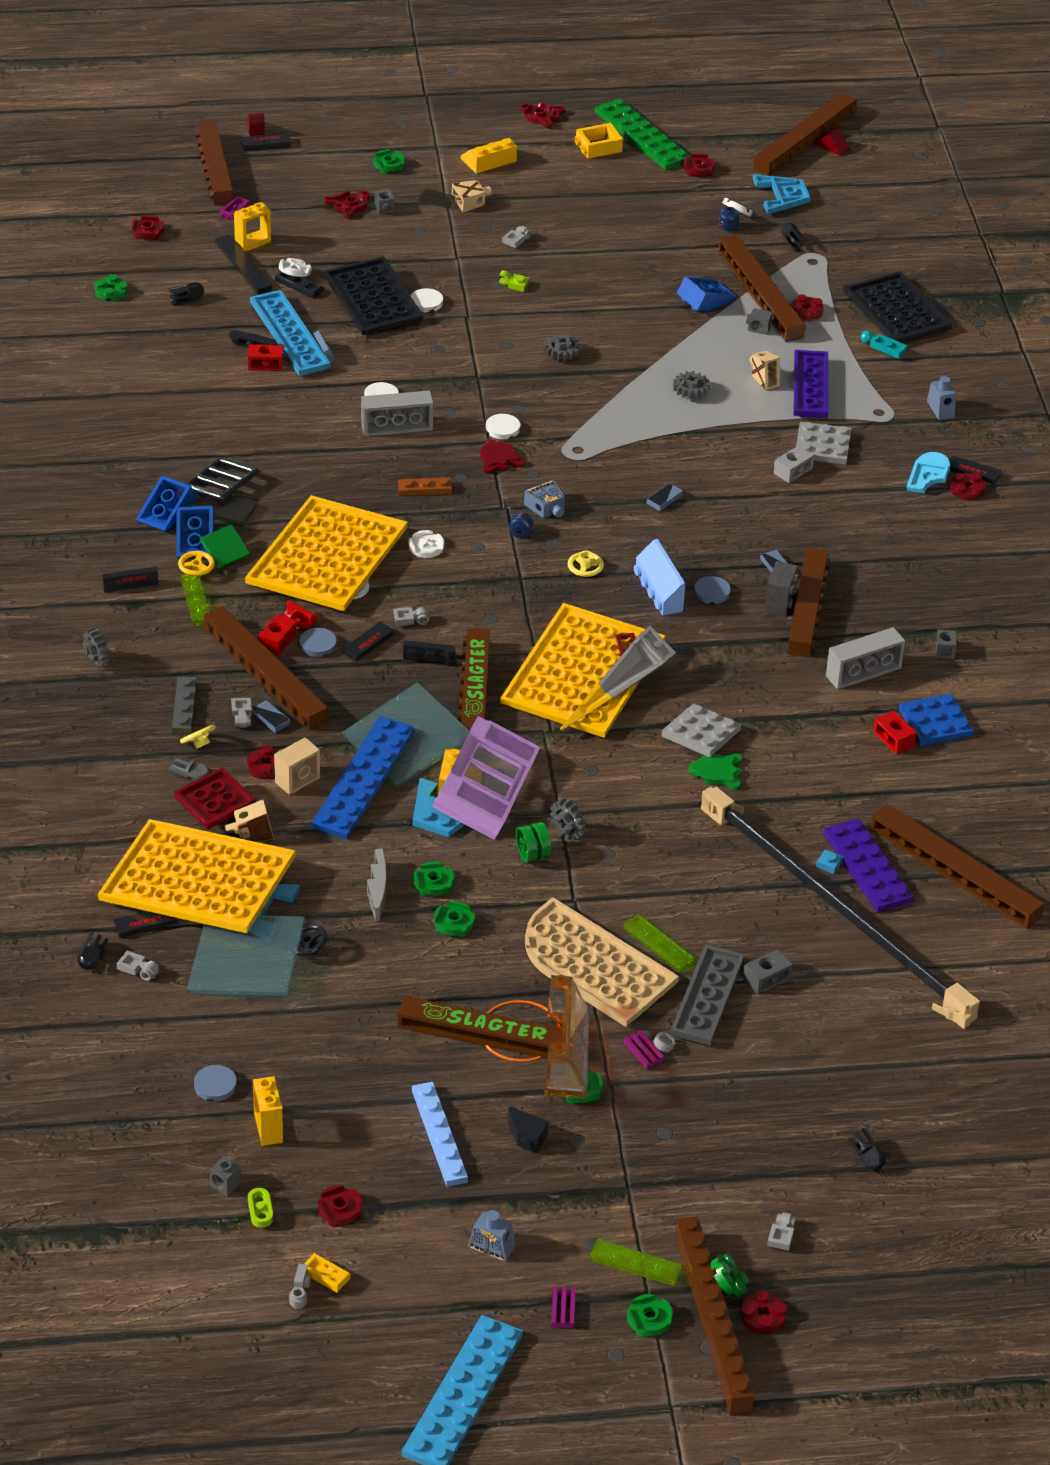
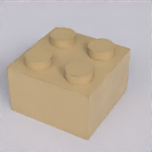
[274,738,320,795]

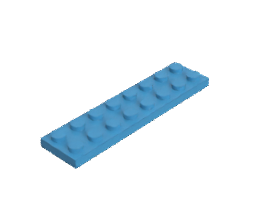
[250,290,330,376]
[402,1315,523,1465]

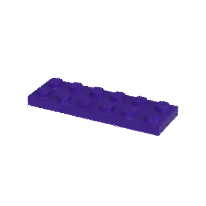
[793,350,828,418]
[823,819,913,912]

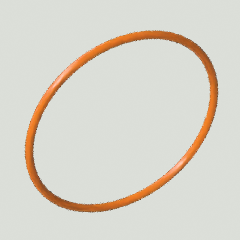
[486,1000,562,1062]

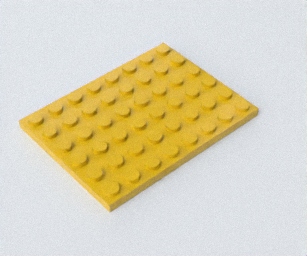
[245,495,408,611]
[500,603,665,738]
[98,819,296,933]

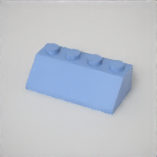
[634,539,685,616]

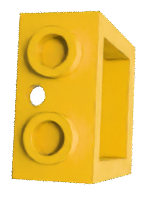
[575,123,623,159]
[234,202,271,252]
[253,1076,283,1146]

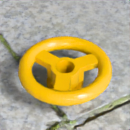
[178,551,215,577]

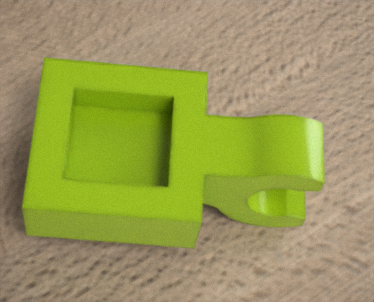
[499,270,529,292]

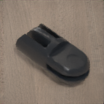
[781,222,806,252]
[169,282,205,305]
[77,931,108,970]
[848,1128,886,1171]

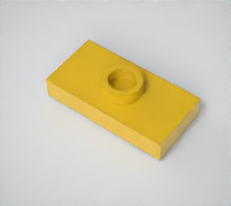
[304,1253,351,1293]

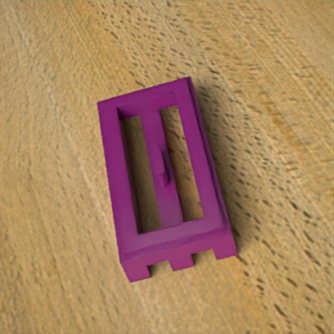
[220,196,251,221]
[623,1030,664,1069]
[551,1286,576,1329]

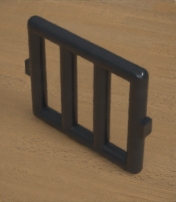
[184,457,259,501]

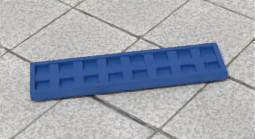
[311,715,415,840]

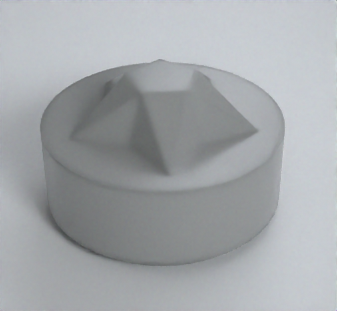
[654,1032,676,1052]

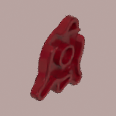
[520,102,566,128]
[324,190,370,218]
[480,439,525,474]

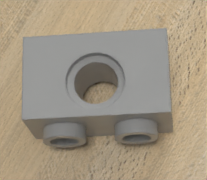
[774,446,814,483]

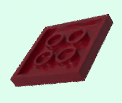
[174,767,256,830]

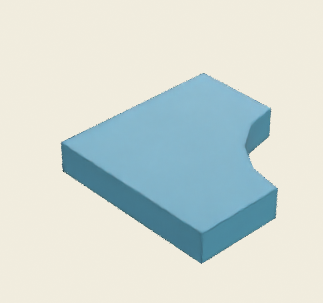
[907,460,950,494]

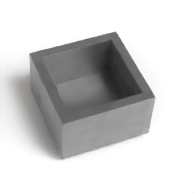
[765,561,799,616]

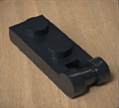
[229,330,278,347]
[403,640,456,667]

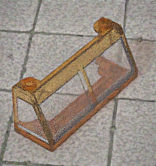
[544,975,589,1099]

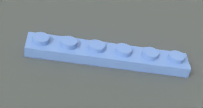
[412,1082,468,1187]

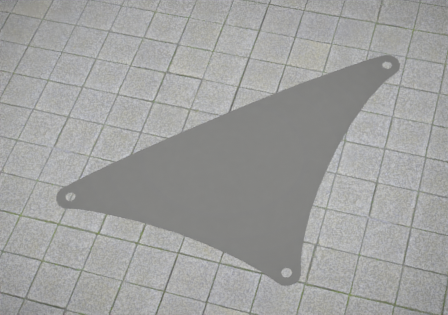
[561,253,894,460]

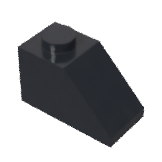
[508,1106,549,1153]

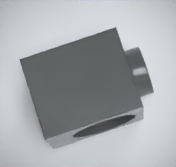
[375,188,395,214]
[746,308,773,335]
[936,630,956,659]
[210,1156,241,1197]

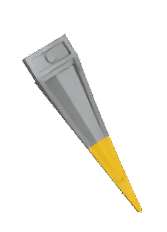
[560,626,676,730]

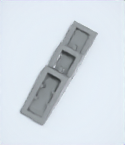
[367,848,386,922]

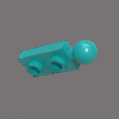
[860,330,908,359]

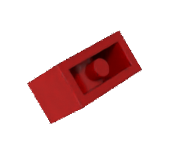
[248,345,283,371]
[258,614,297,656]
[873,710,917,754]

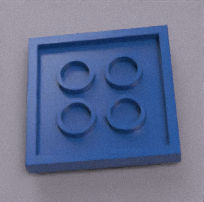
[899,694,974,746]

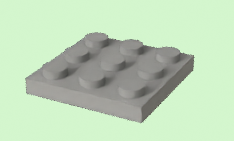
[796,422,851,465]
[662,703,741,757]

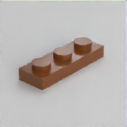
[398,477,452,496]

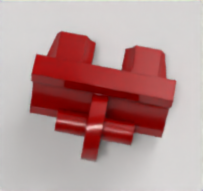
[283,600,318,631]

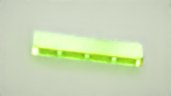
[180,574,209,626]
[623,914,695,973]
[590,1239,682,1286]

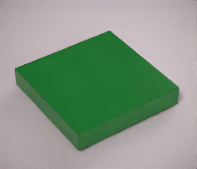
[200,524,250,570]

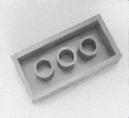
[361,391,433,437]
[826,627,905,690]

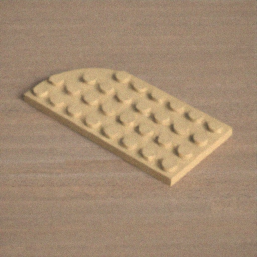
[525,897,679,1027]

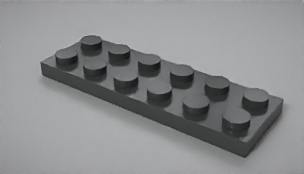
[670,944,745,1046]

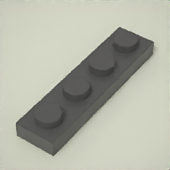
[172,677,197,734]

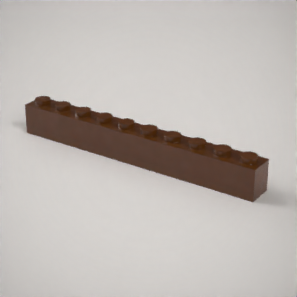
[753,92,857,176]
[718,235,806,342]
[203,606,328,731]
[871,804,1044,929]
[675,1216,754,1415]

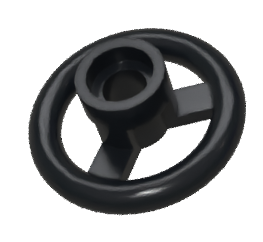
[288,924,327,956]

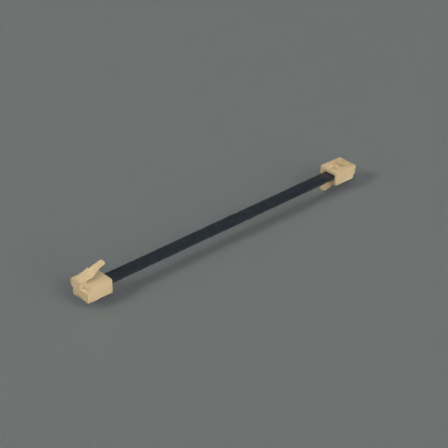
[701,787,980,1029]

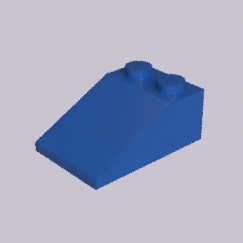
[677,276,737,312]
[135,476,198,532]
[176,506,215,558]

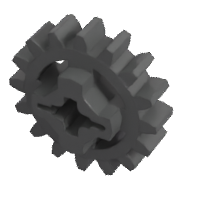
[544,333,581,361]
[673,371,710,399]
[83,627,110,669]
[550,798,588,840]

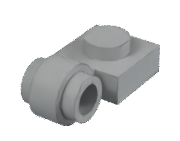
[502,226,531,248]
[393,607,430,626]
[231,698,252,728]
[117,951,159,981]
[767,1212,796,1251]
[289,1264,311,1309]

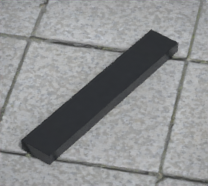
[215,235,272,294]

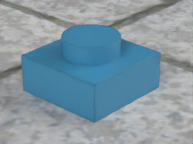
[816,849,843,874]

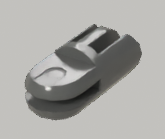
[169,755,210,781]

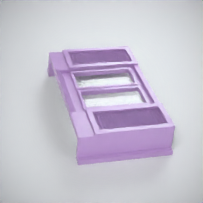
[432,716,540,840]

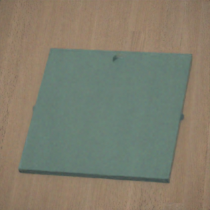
[342,682,470,788]
[187,916,305,996]

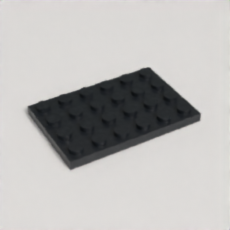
[323,256,423,335]
[844,271,952,343]

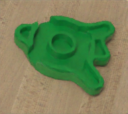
[688,753,742,790]

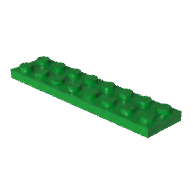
[595,99,691,171]

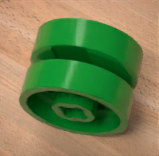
[516,822,552,862]

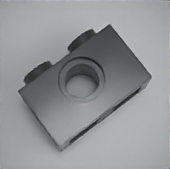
[743,949,792,994]

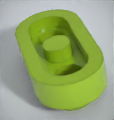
[248,1188,273,1228]

